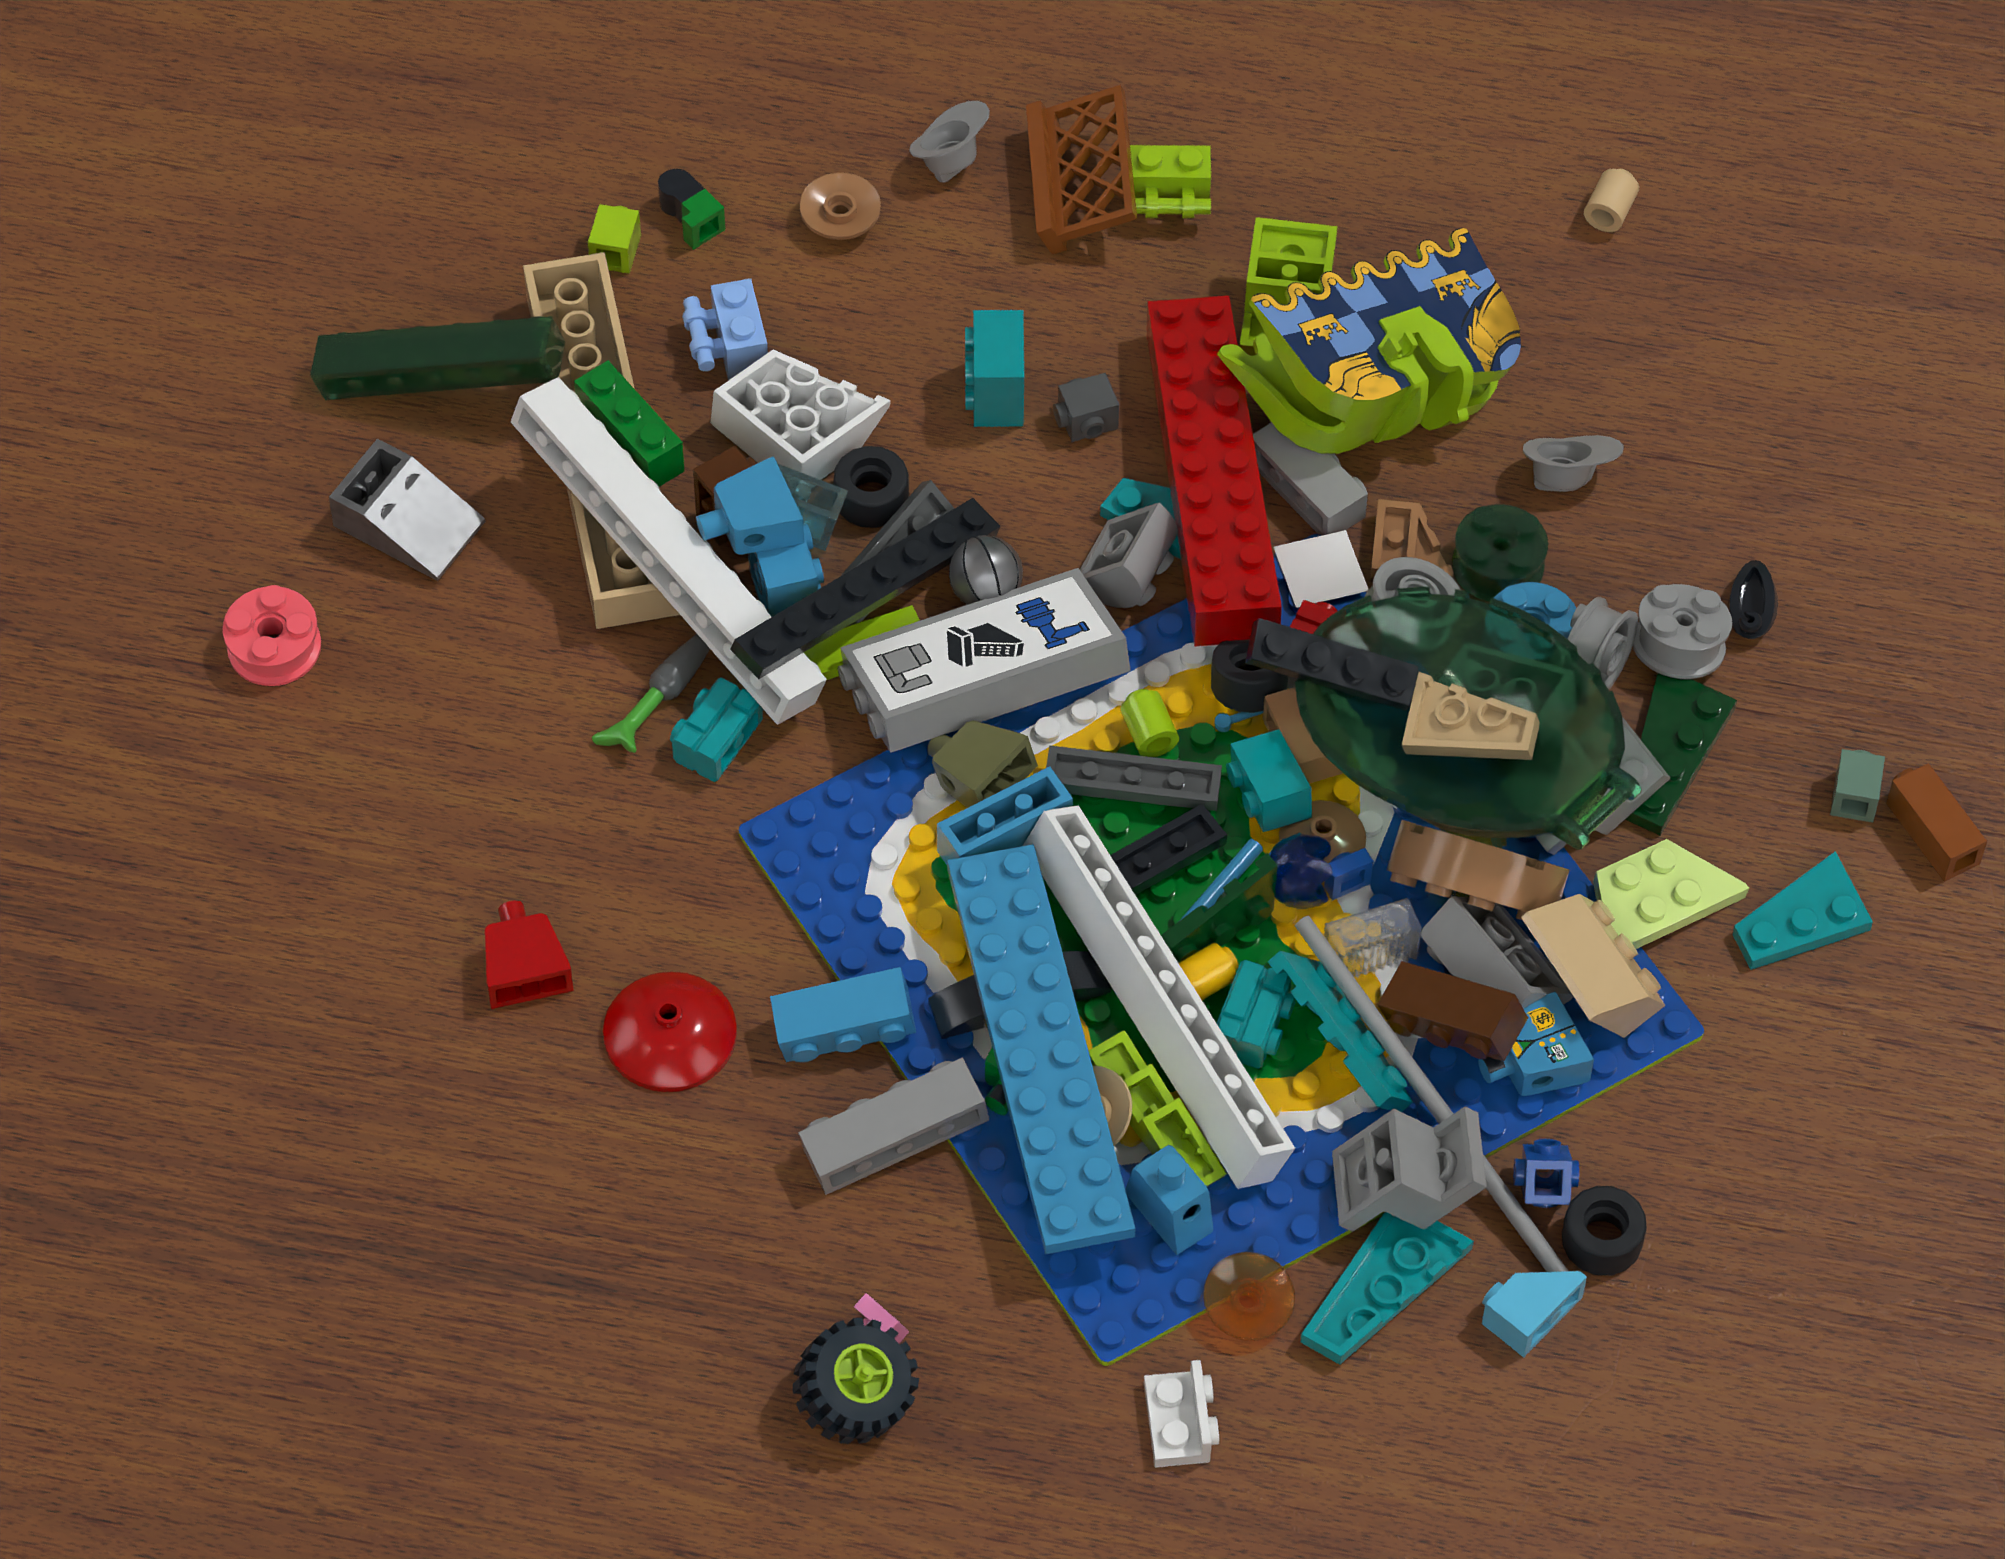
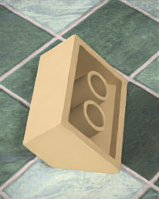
[1521,894,1666,1038]

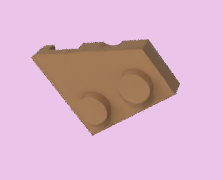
[1370,499,1453,578]

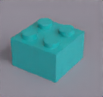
[965,310,1024,427]

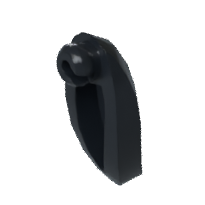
[1728,560,1778,639]

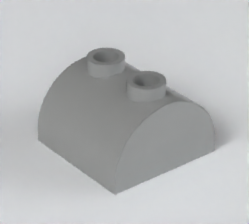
[1080,502,1178,608]

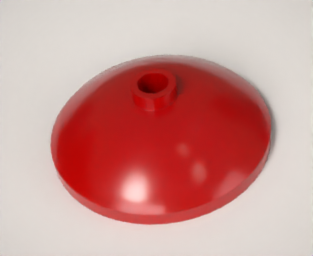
[603,972,737,1092]

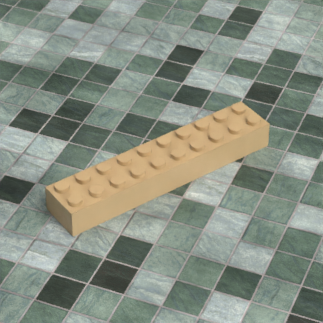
[523,252,680,629]

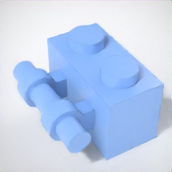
[682,278,768,380]

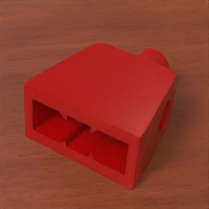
[485,900,574,1009]

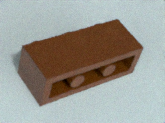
[1377,961,1528,1062]

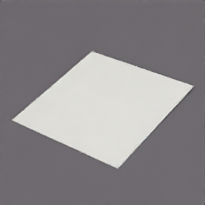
[1273,530,1369,608]

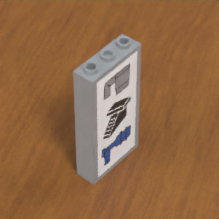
[838,568,1131,753]

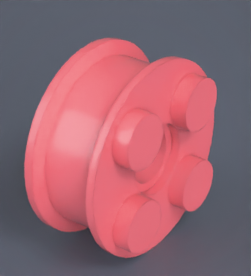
[223,585,321,686]

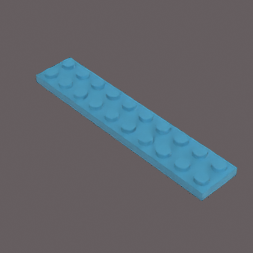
[947,844,1136,1254]

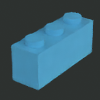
[937,766,1073,865]
[770,967,916,1062]

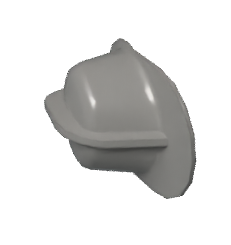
[909,101,990,182]
[1522,435,1624,492]

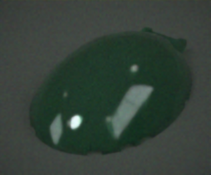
[1294,587,1642,850]

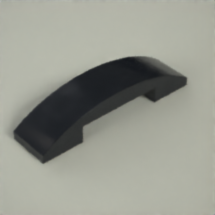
[928,951,1111,1039]

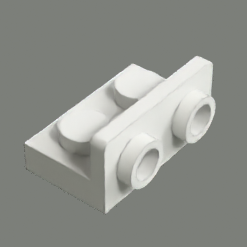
[1144,1360,1219,1467]

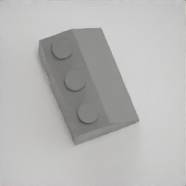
[1418,896,1574,1009]

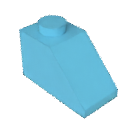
[1482,1271,1587,1357]

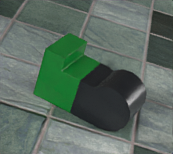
[658,169,726,250]

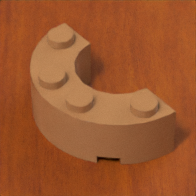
[1387,820,1570,920]

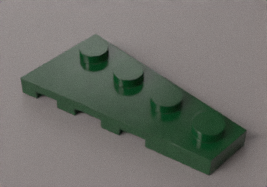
[1625,673,1737,836]

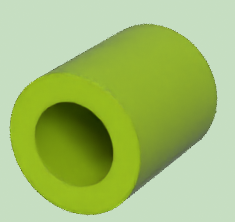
[1120,689,1179,757]

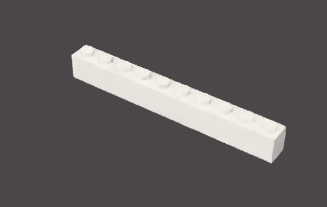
[511,377,827,725]
[1023,805,1295,1189]

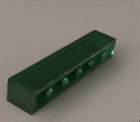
[310,316,565,400]

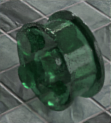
[1452,504,1548,602]

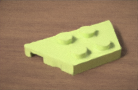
[1593,839,1749,949]

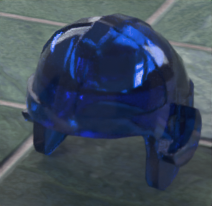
[1269,833,1333,909]

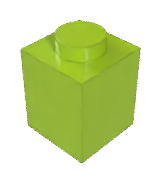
[588,204,641,274]

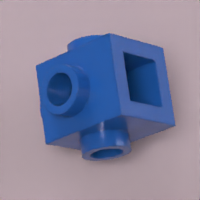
[1513,1139,1579,1208]

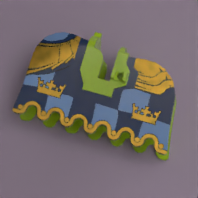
[1217,228,1521,454]

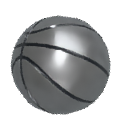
[949,535,1023,605]

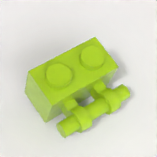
[1130,145,1211,219]

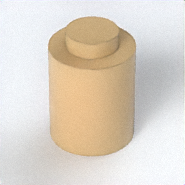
[1584,169,1639,232]

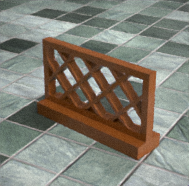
[1026,85,1137,255]

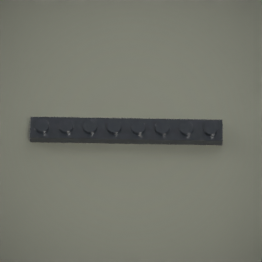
[730,498,1001,679]

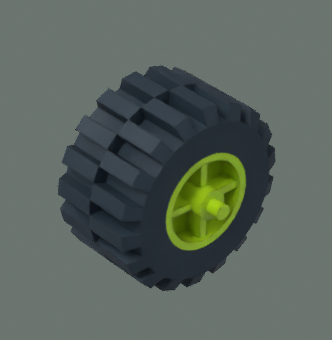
[792,1318,919,1444]

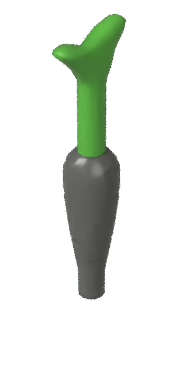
[592,634,710,753]

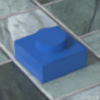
[1324,848,1373,900]

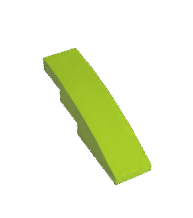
[1089,1030,1227,1187]

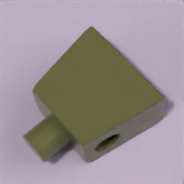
[928,720,1038,808]

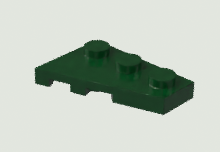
[1161,853,1278,963]

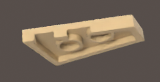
[1402,672,1540,760]

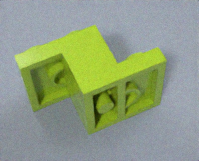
[1239,217,1338,356]

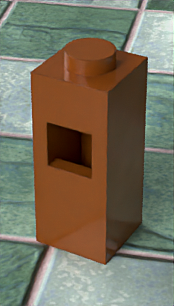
[1886,763,1987,882]

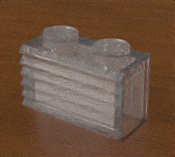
[1323,898,1422,978]

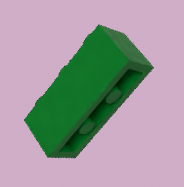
[574,360,685,487]

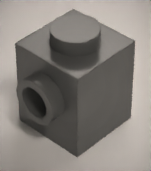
[1053,373,1120,442]

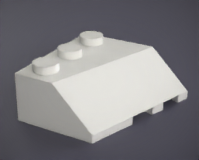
[711,350,891,496]

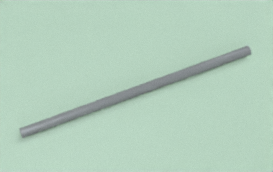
[1295,916,1568,1272]

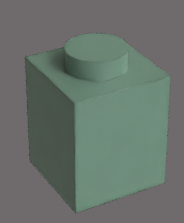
[1830,749,1885,823]

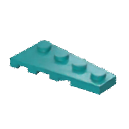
[1268,951,1413,1112]
[1300,1212,1474,1365]

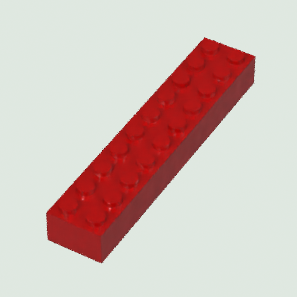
[1147,295,1282,647]

